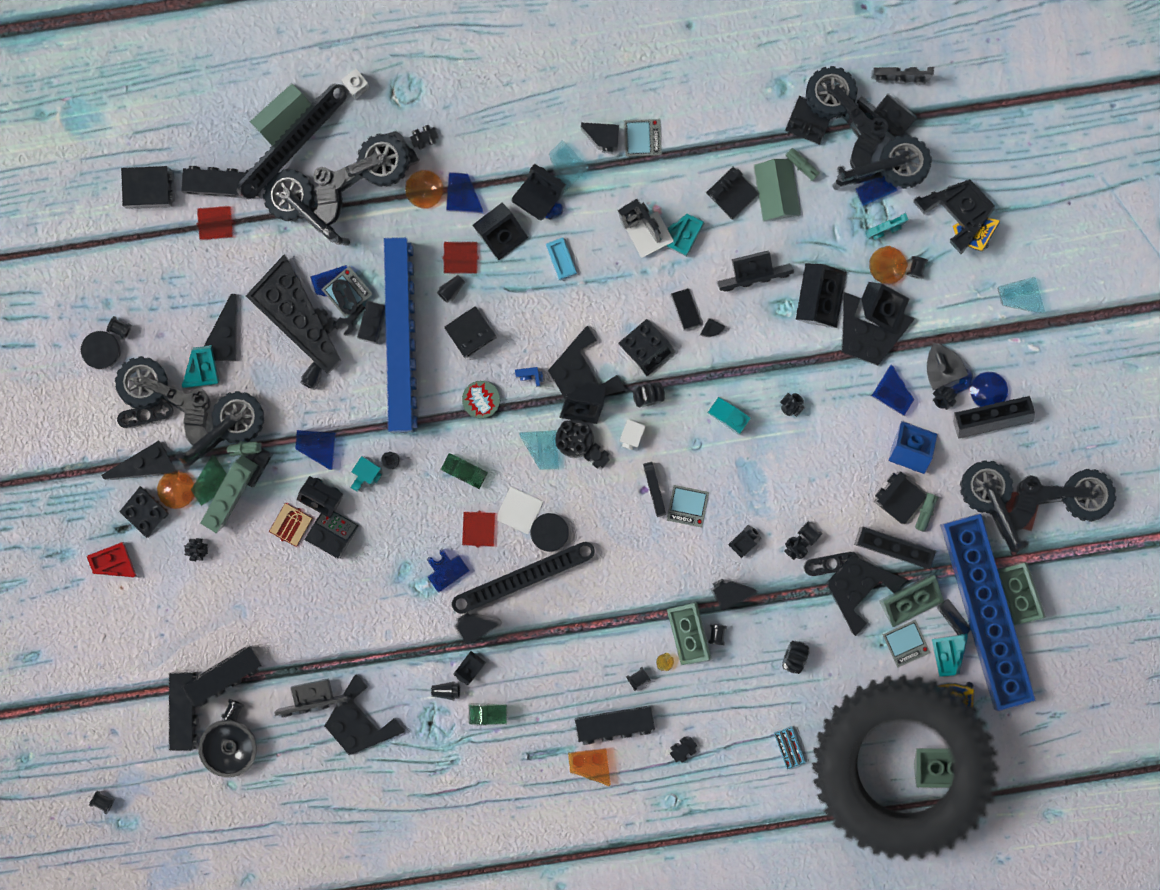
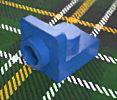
[515,367,543,387]

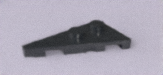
[204,294,237,361]
[101,440,178,480]

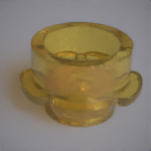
[656,653,674,671]

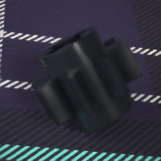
[932,385,957,410]
[780,393,805,417]
[784,535,809,560]
[184,538,208,562]

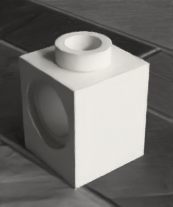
[341,69,370,99]
[619,419,645,450]

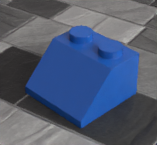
[888,421,937,474]

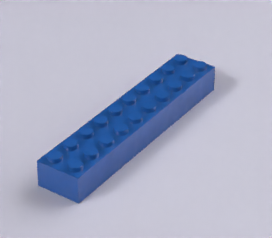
[384,237,418,433]
[940,514,1036,711]

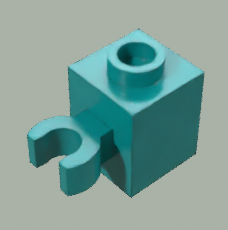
[350,456,383,492]

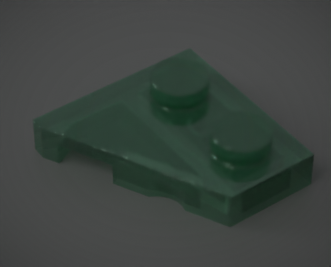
[191,454,227,506]

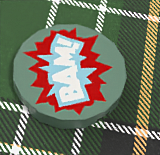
[462,381,500,419]

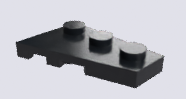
[871,67,934,85]

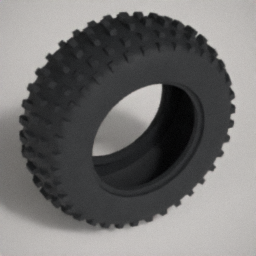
[812,674,999,861]

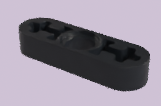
[117,402,173,428]
[643,461,666,517]
[803,552,859,576]

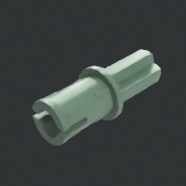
[786,148,820,181]
[227,441,262,457]
[915,493,939,532]

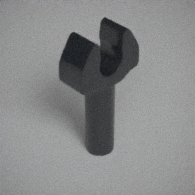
[336,304,365,336]

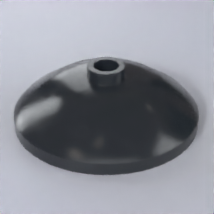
[198,720,257,778]

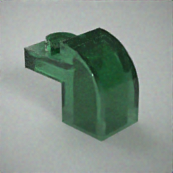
[440,453,488,490]
[468,703,507,725]

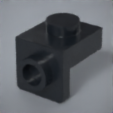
[453,651,486,685]

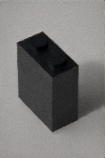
[121,166,175,209]

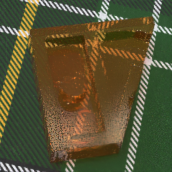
[568,748,611,786]

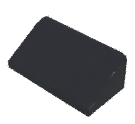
[671,288,701,331]
[937,599,971,635]

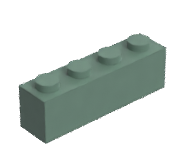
[200,455,258,533]

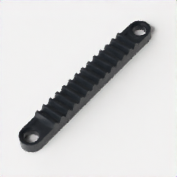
[237,83,348,199]
[452,542,595,614]

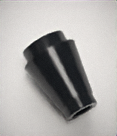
[437,275,465,303]
[300,361,323,390]
[431,681,460,701]

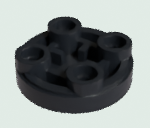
[81,331,121,370]
[555,419,594,458]
[530,513,569,552]

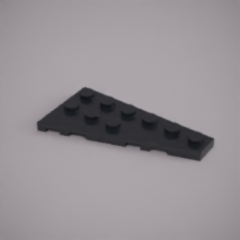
[246,254,341,374]

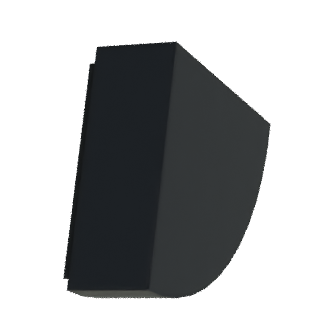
[700,318,726,337]

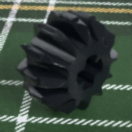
[633,382,665,408]
[782,641,809,674]

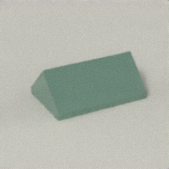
[250,83,311,146]
[754,159,801,222]
[997,561,1046,625]
[879,575,944,627]
[667,602,711,665]
[914,748,954,788]

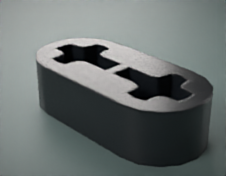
[332,279,357,314]

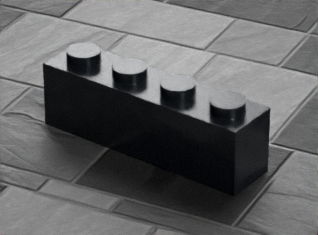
[181,166,261,199]
[953,396,1035,439]
[854,527,936,569]
[181,645,262,708]
[169,672,199,751]
[575,705,655,745]

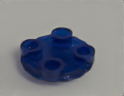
[970,371,1008,407]

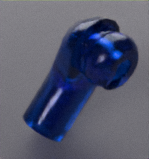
[545,203,563,220]
[951,369,973,394]

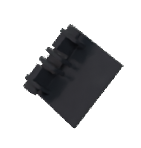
[785,96,830,145]
[706,167,760,220]
[119,486,169,538]

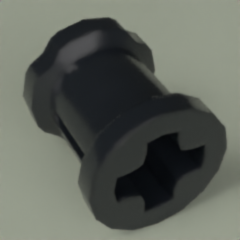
[907,256,928,279]
[106,316,132,339]
[381,451,400,469]
[797,521,823,546]
[708,624,727,645]
[626,667,651,691]
[221,699,245,721]
[89,790,115,814]

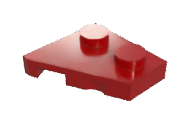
[86,542,137,577]

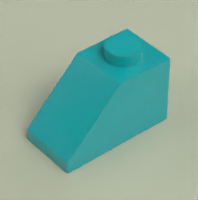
[707,397,751,435]

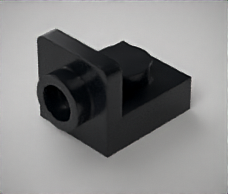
[728,525,761,558]

